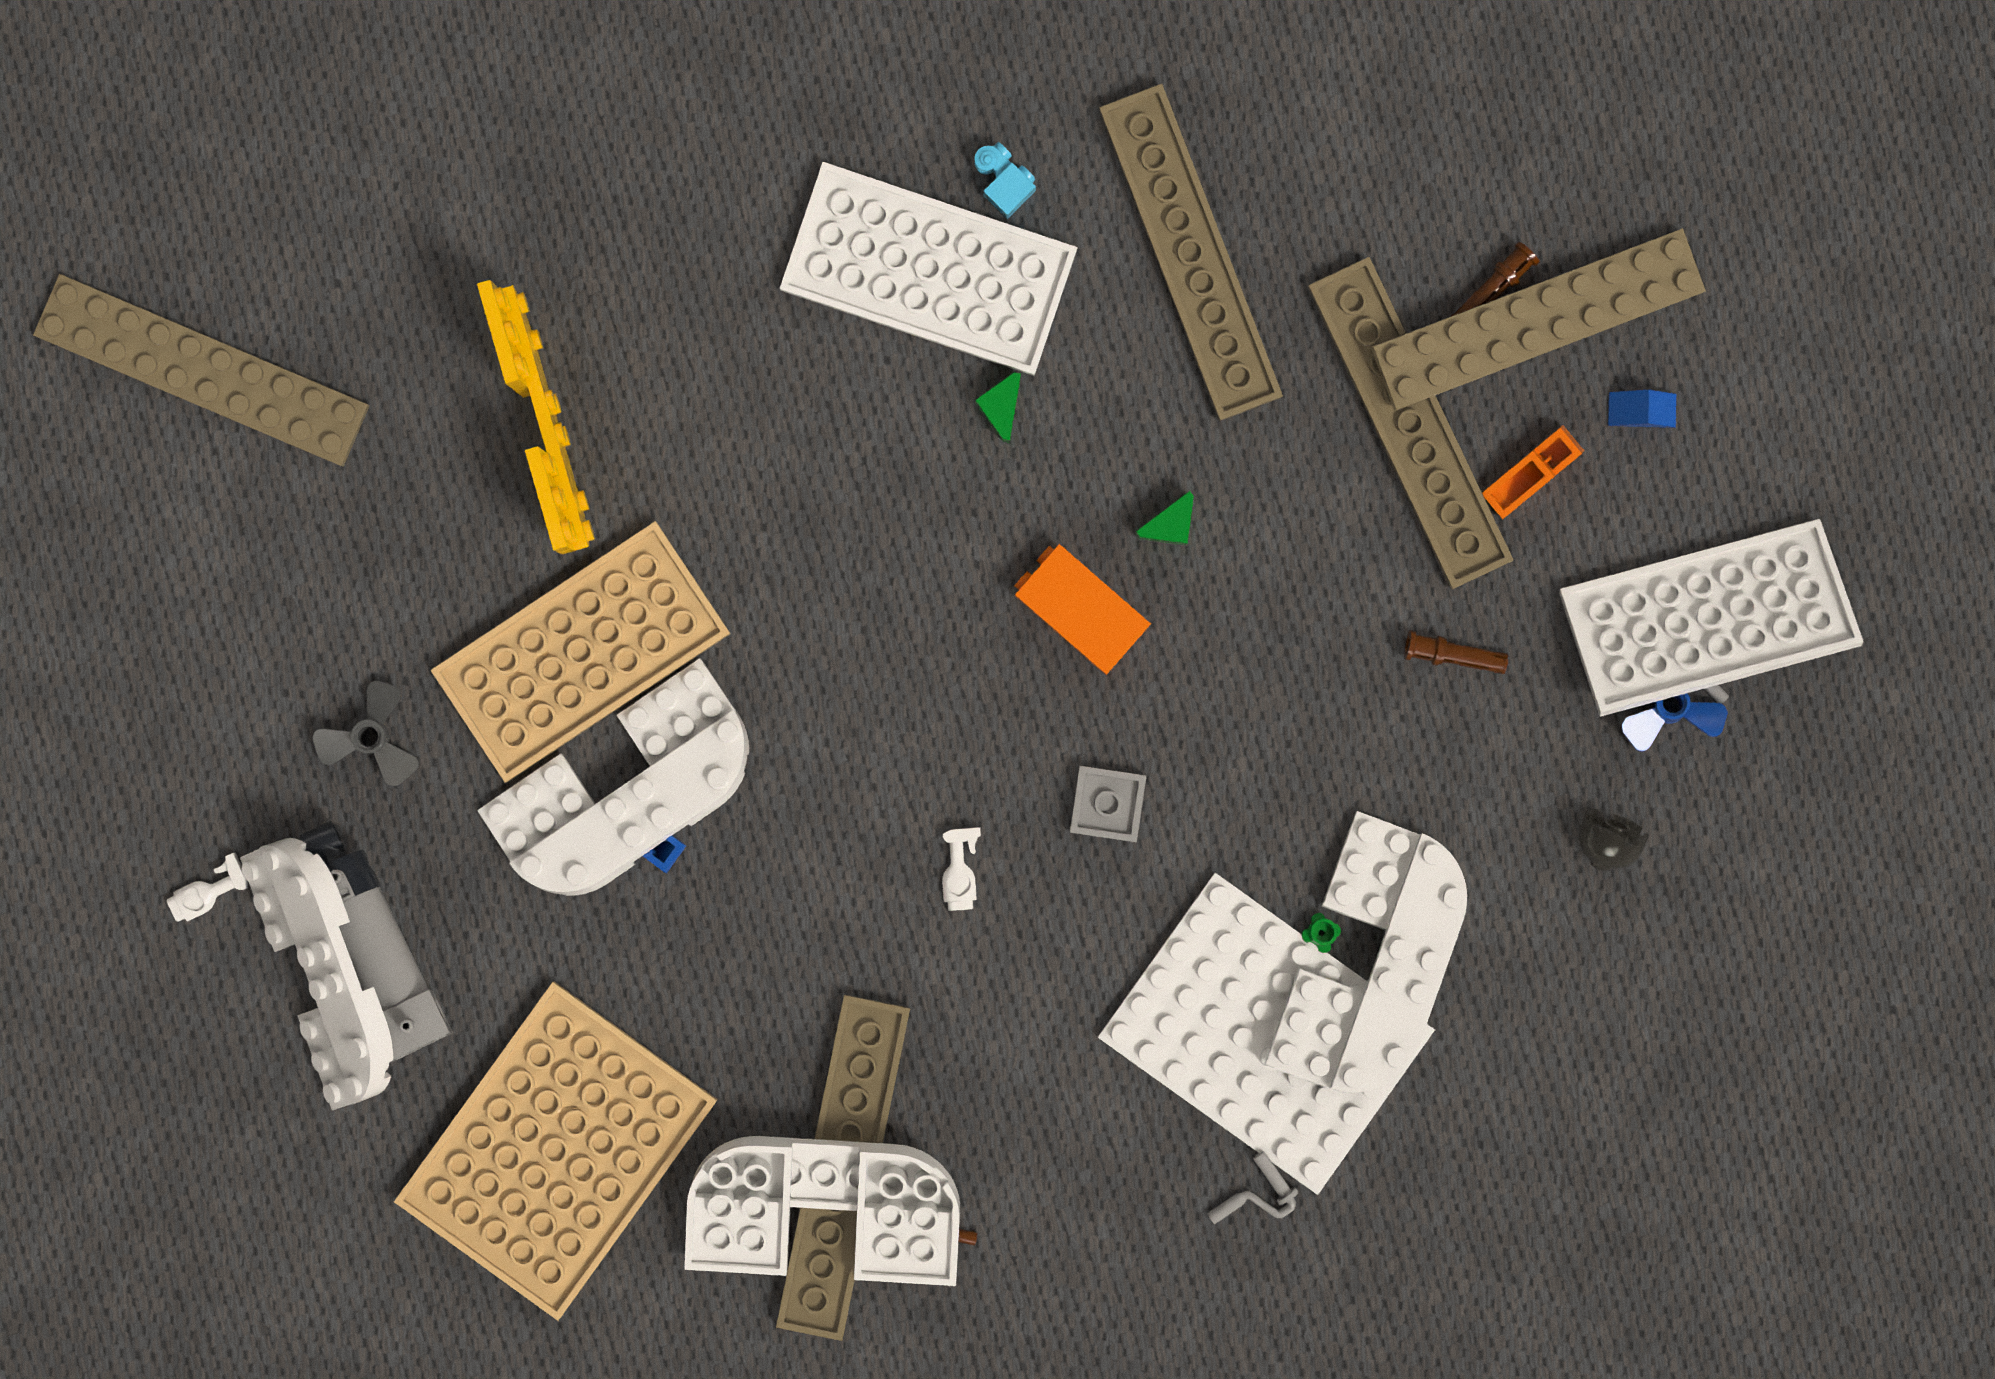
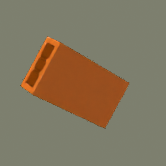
[1015,544,1151,675]

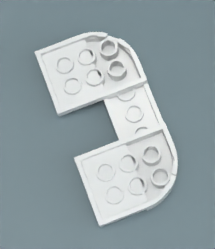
[477,658,749,896]
[1264,811,1467,1093]
[240,838,393,1111]
[685,1136,960,1286]

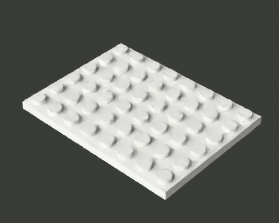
[1098,873,1435,1195]

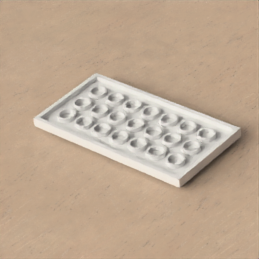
[780,162,1077,376]
[1559,519,1863,717]

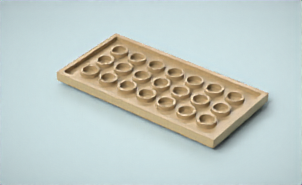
[431,521,731,783]

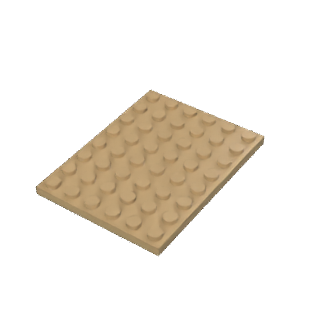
[394,981,718,1321]

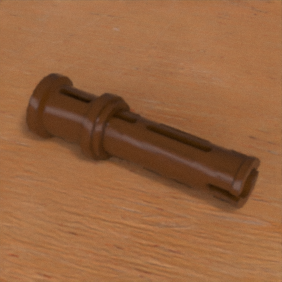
[1450,241,1540,317]
[1404,630,1509,674]

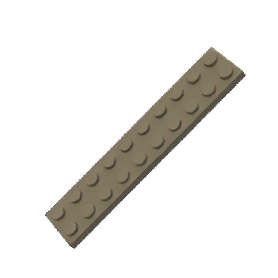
[1099,84,1283,422]
[1371,228,1706,411]
[1308,257,1514,590]
[33,274,370,467]
[776,994,910,1341]

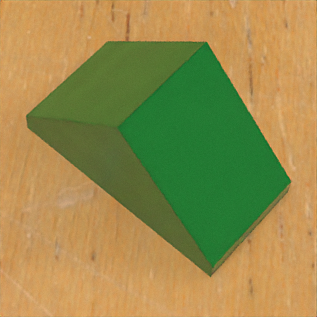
[975,372,1021,443]
[1135,491,1194,545]

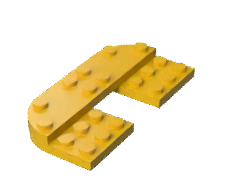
[477,280,595,554]

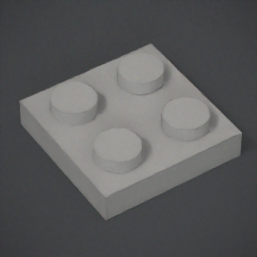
[1070,766,1146,842]

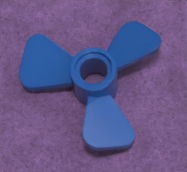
[1621,693,1728,752]

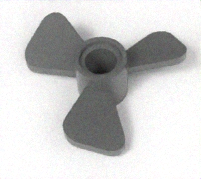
[313,681,419,786]

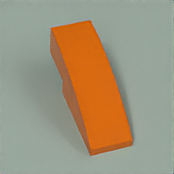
[1482,425,1584,519]

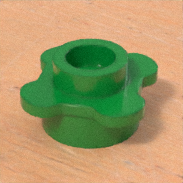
[1302,913,1341,953]

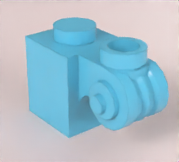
[975,142,1036,219]

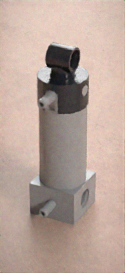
[300,821,453,1063]

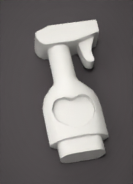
[942,827,981,911]
[167,853,248,922]

